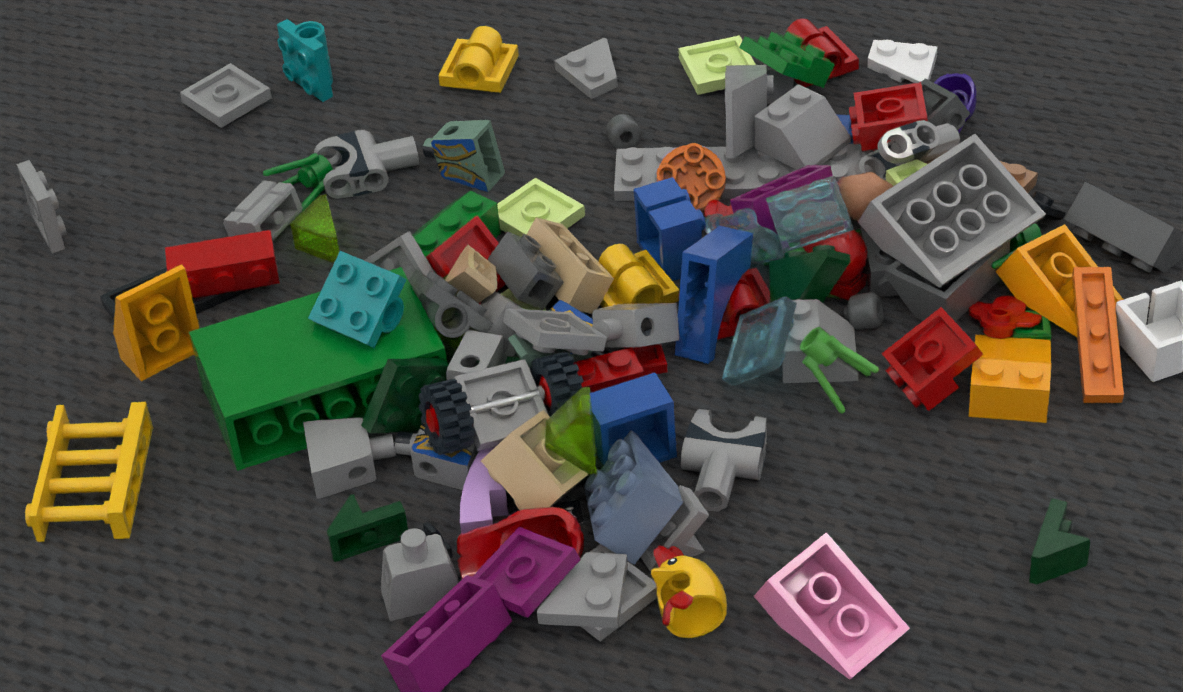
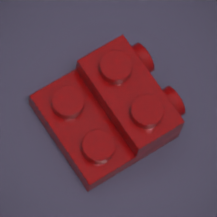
[849,82,928,151]
[881,307,983,411]

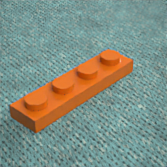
[1072,267,1124,403]

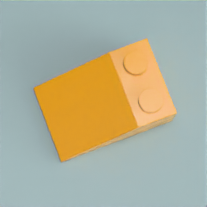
[996,224,1124,337]
[113,264,199,381]
[969,334,1051,423]

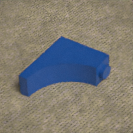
[675,226,753,364]

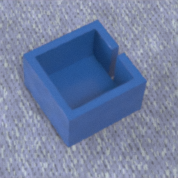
[634,177,706,281]
[583,373,677,465]

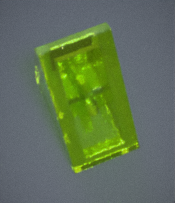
[290,194,340,263]
[545,387,596,474]

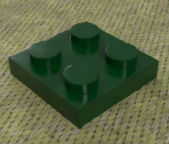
[361,358,449,434]

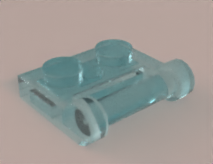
[705,208,788,265]

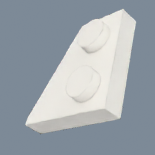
[867,40,937,83]

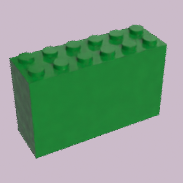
[189,267,447,471]

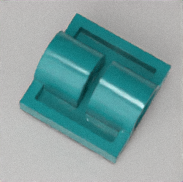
[277,19,333,102]
[308,251,406,348]

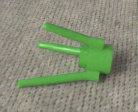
[800,327,879,413]

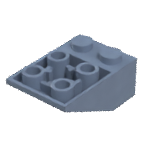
[584,431,683,565]

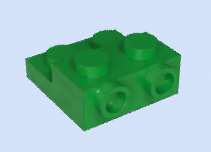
[739,31,835,88]

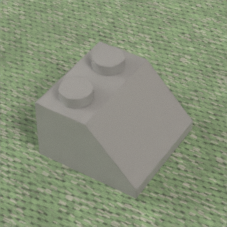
[754,84,851,170]
[780,299,858,383]

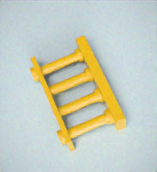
[25,402,153,542]

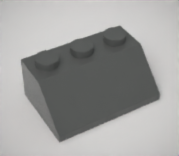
[1064,182,1183,273]
[885,241,1010,322]

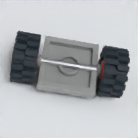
[419,352,586,455]

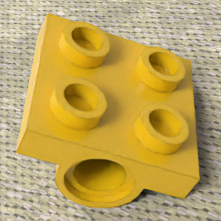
[438,26,519,93]
[599,244,680,308]

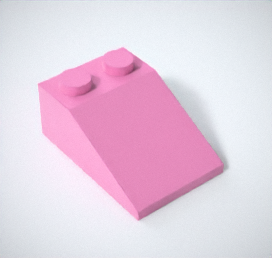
[754,533,910,680]

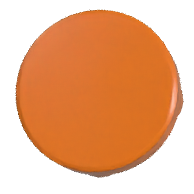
[656,143,726,213]

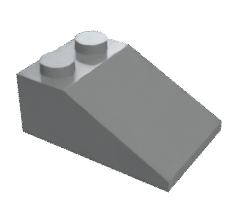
[725,65,774,158]

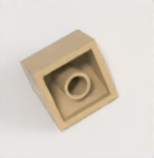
[481,410,595,510]

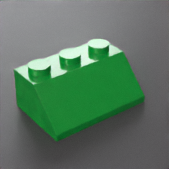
[412,191,501,273]

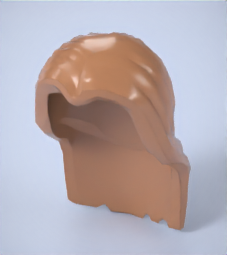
[836,172,893,221]

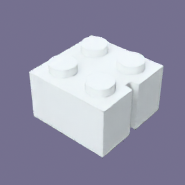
[1115,280,1183,382]

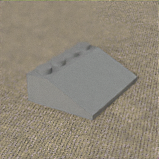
[858,134,1046,288]

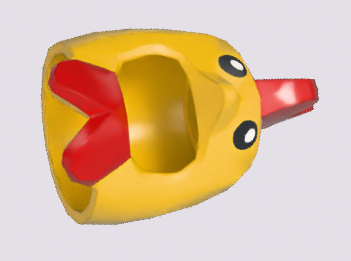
[651,545,727,638]

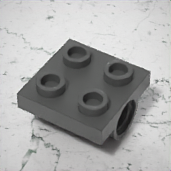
[408,269,493,338]

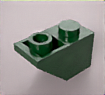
[769,245,850,306]

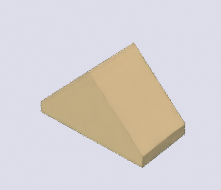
[445,245,497,303]

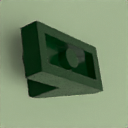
[327,494,408,562]
[1029,498,1091,584]

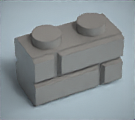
[223,180,303,241]

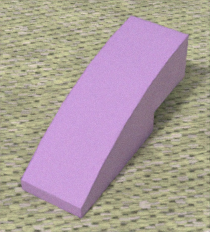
[460,447,508,534]

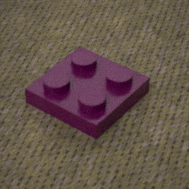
[472,527,581,618]

